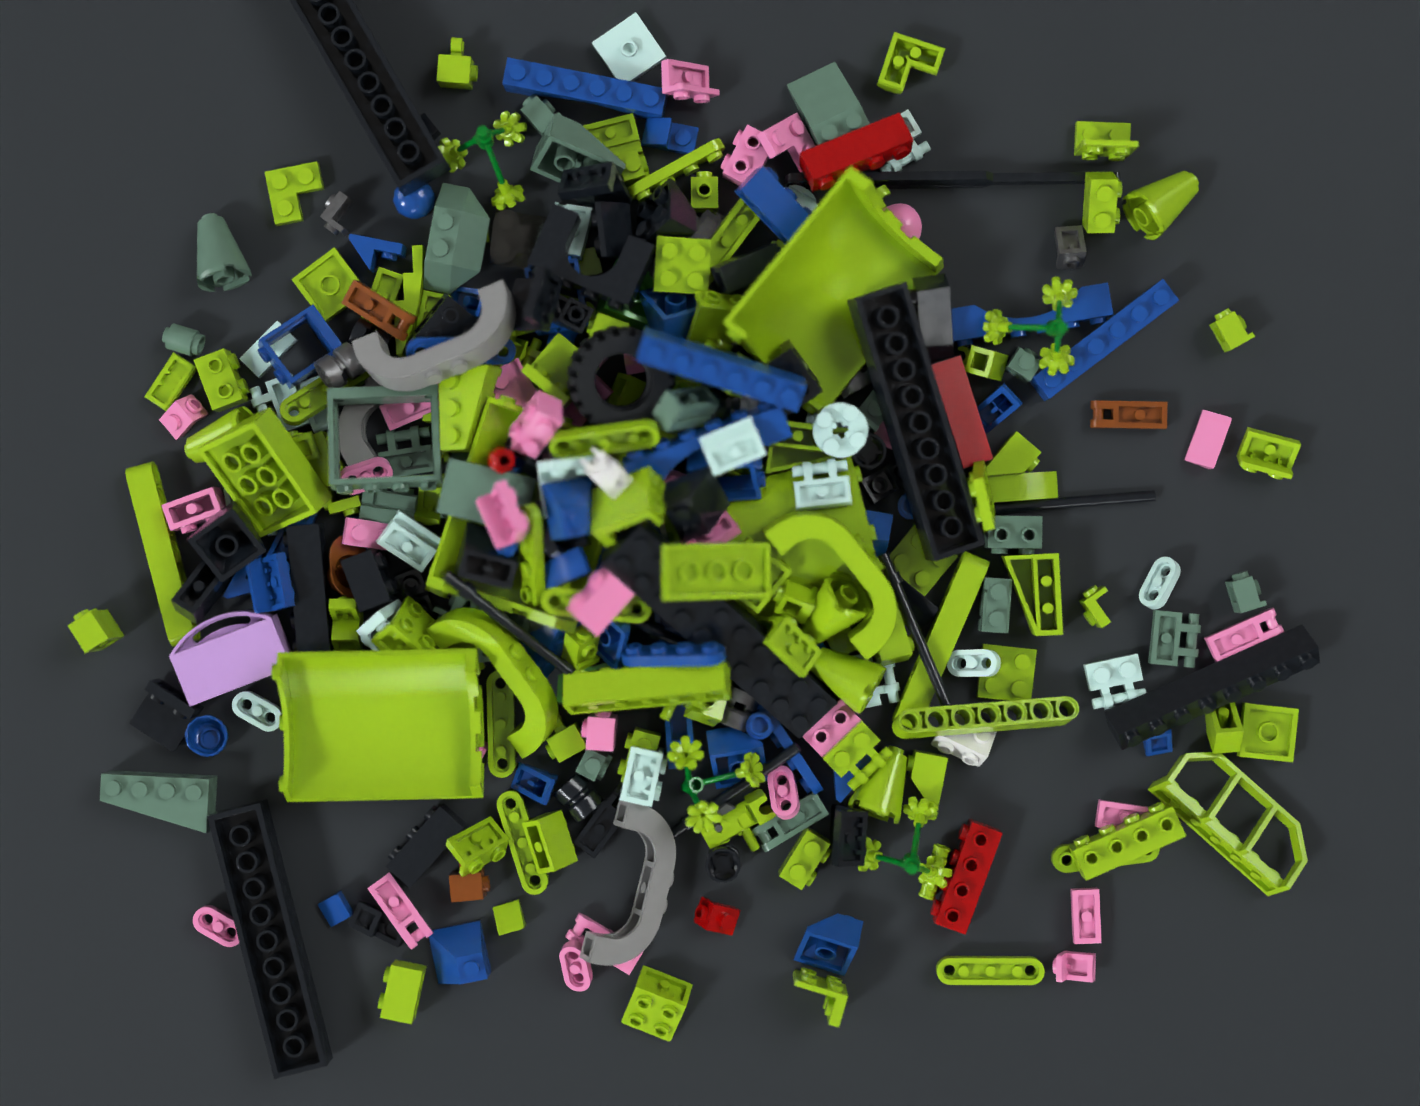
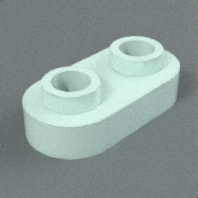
[1139,557,1181,610]
[947,649,1001,677]
[232,691,282,732]

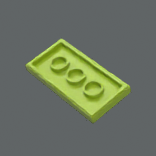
[661,542,771,601]

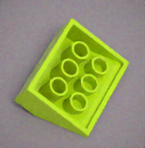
[197,407,332,538]

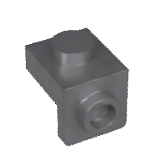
[320,191,353,236]

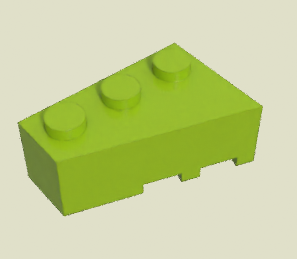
[439,365,502,453]
[765,421,848,474]
[1001,553,1063,636]

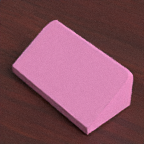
[1184,410,1232,469]

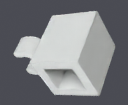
[581,447,633,500]

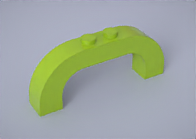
[763,510,897,661]
[426,608,558,759]

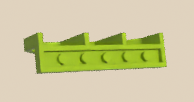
[1148,752,1308,896]

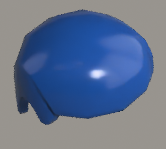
[393,183,435,219]
[185,715,229,757]

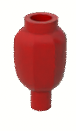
[487,447,515,474]

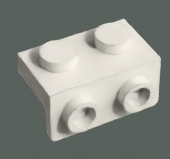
[931,714,997,767]

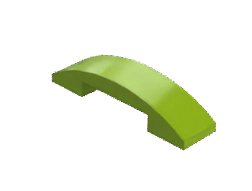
[966,471,1058,504]

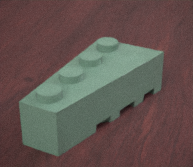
[100,770,217,833]

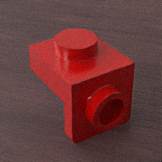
[694,897,741,936]

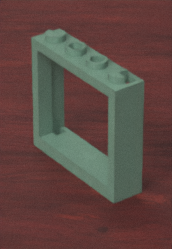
[327,384,443,494]

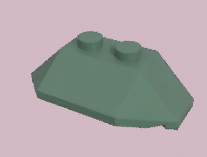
[423,183,490,294]

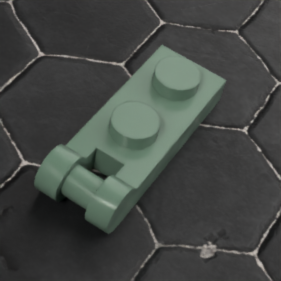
[751,792,829,852]

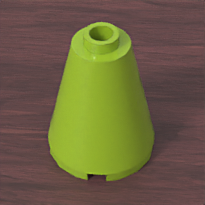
[1123,171,1199,240]
[184,406,254,463]
[800,572,872,644]
[810,647,886,714]
[848,745,908,824]

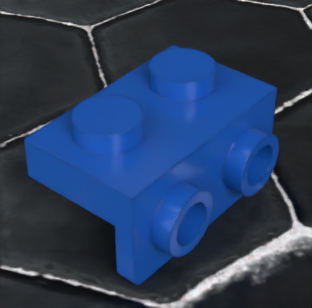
[246,552,295,614]

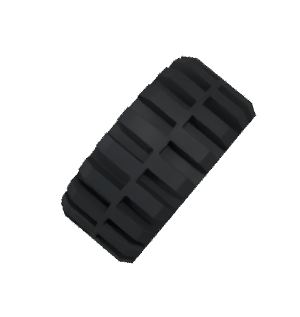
[567,326,675,426]

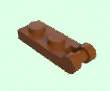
[342,280,417,341]
[1090,400,1168,429]

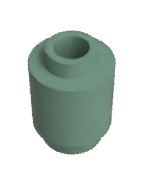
[162,323,205,356]

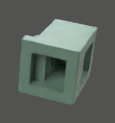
[520,94,561,136]
[1005,346,1040,384]
[1225,571,1267,613]
[575,750,613,781]

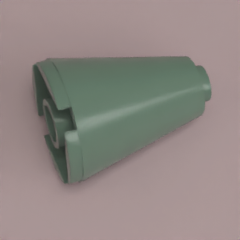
[197,213,252,292]

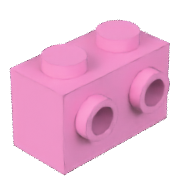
[720,124,769,186]
[509,390,563,459]
[161,487,226,534]
[566,567,635,637]
[802,697,861,757]
[582,711,618,751]

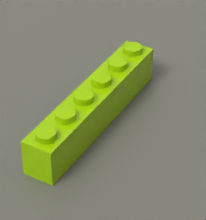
[563,660,731,715]

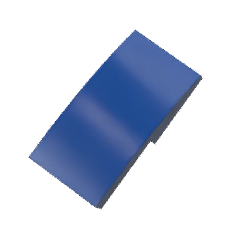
[544,546,592,590]

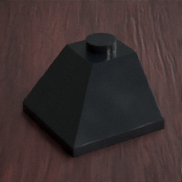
[187,501,266,582]

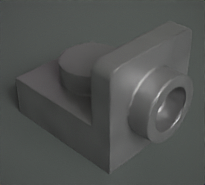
[1054,225,1086,270]

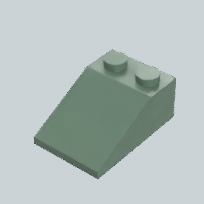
[787,62,870,146]
[530,113,626,183]
[436,458,537,524]

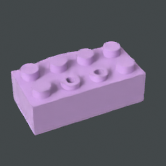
[169,610,292,706]

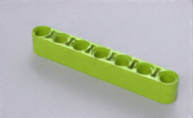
[125,461,201,647]
[892,551,990,729]
[892,696,1079,739]

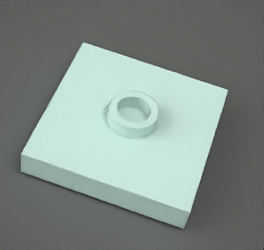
[592,12,667,82]

